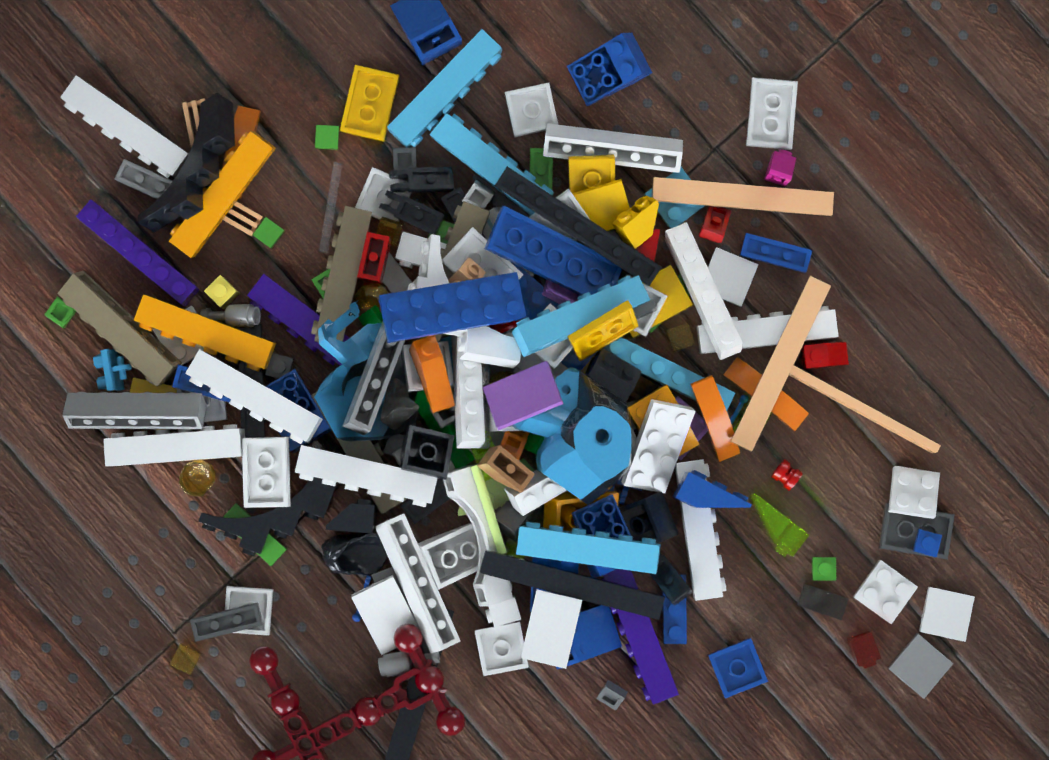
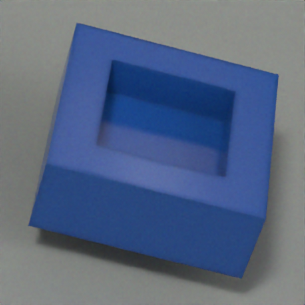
[913,529,942,557]

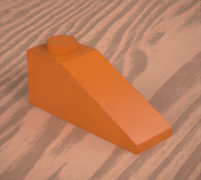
[409,335,455,413]

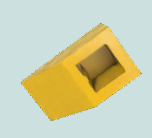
[612,196,659,249]

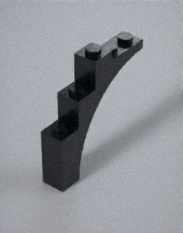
[138,93,235,232]
[198,477,337,557]

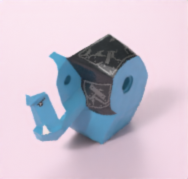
[512,367,633,505]

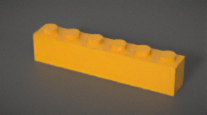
[169,131,276,258]
[134,294,276,372]

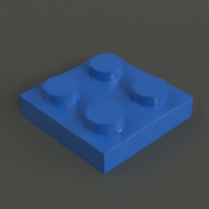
[708,638,768,698]

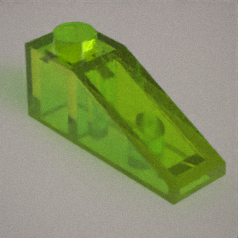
[749,493,809,557]

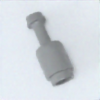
[200,304,261,327]
[378,651,440,677]

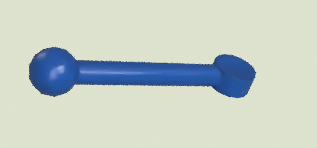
[730,394,749,424]
[352,575,372,622]

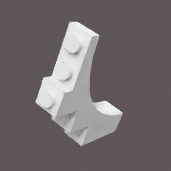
[408,234,521,368]

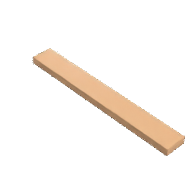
[652,177,834,216]
[731,276,831,452]
[789,365,941,453]

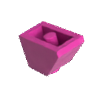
[764,149,796,187]

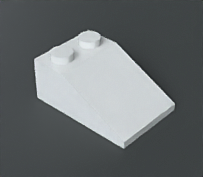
[418,523,479,590]

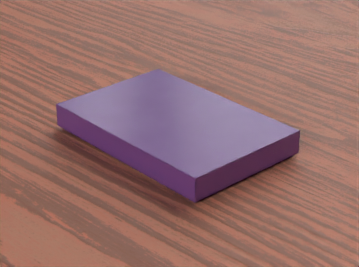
[483,361,564,430]

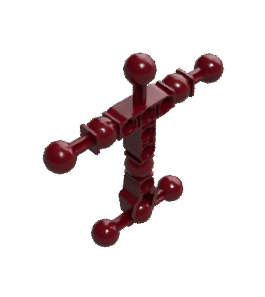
[249,624,465,760]

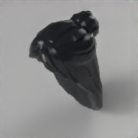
[321,533,388,576]

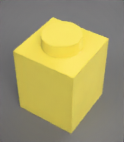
[204,275,240,309]

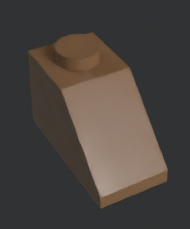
[477,445,535,493]

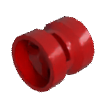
[771,459,803,491]

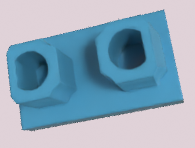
[93,349,132,391]

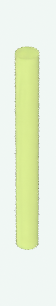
[471,464,507,554]

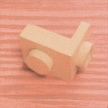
[448,258,486,283]

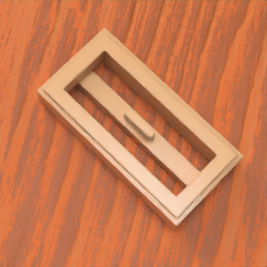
[182,98,205,148]
[223,201,264,237]

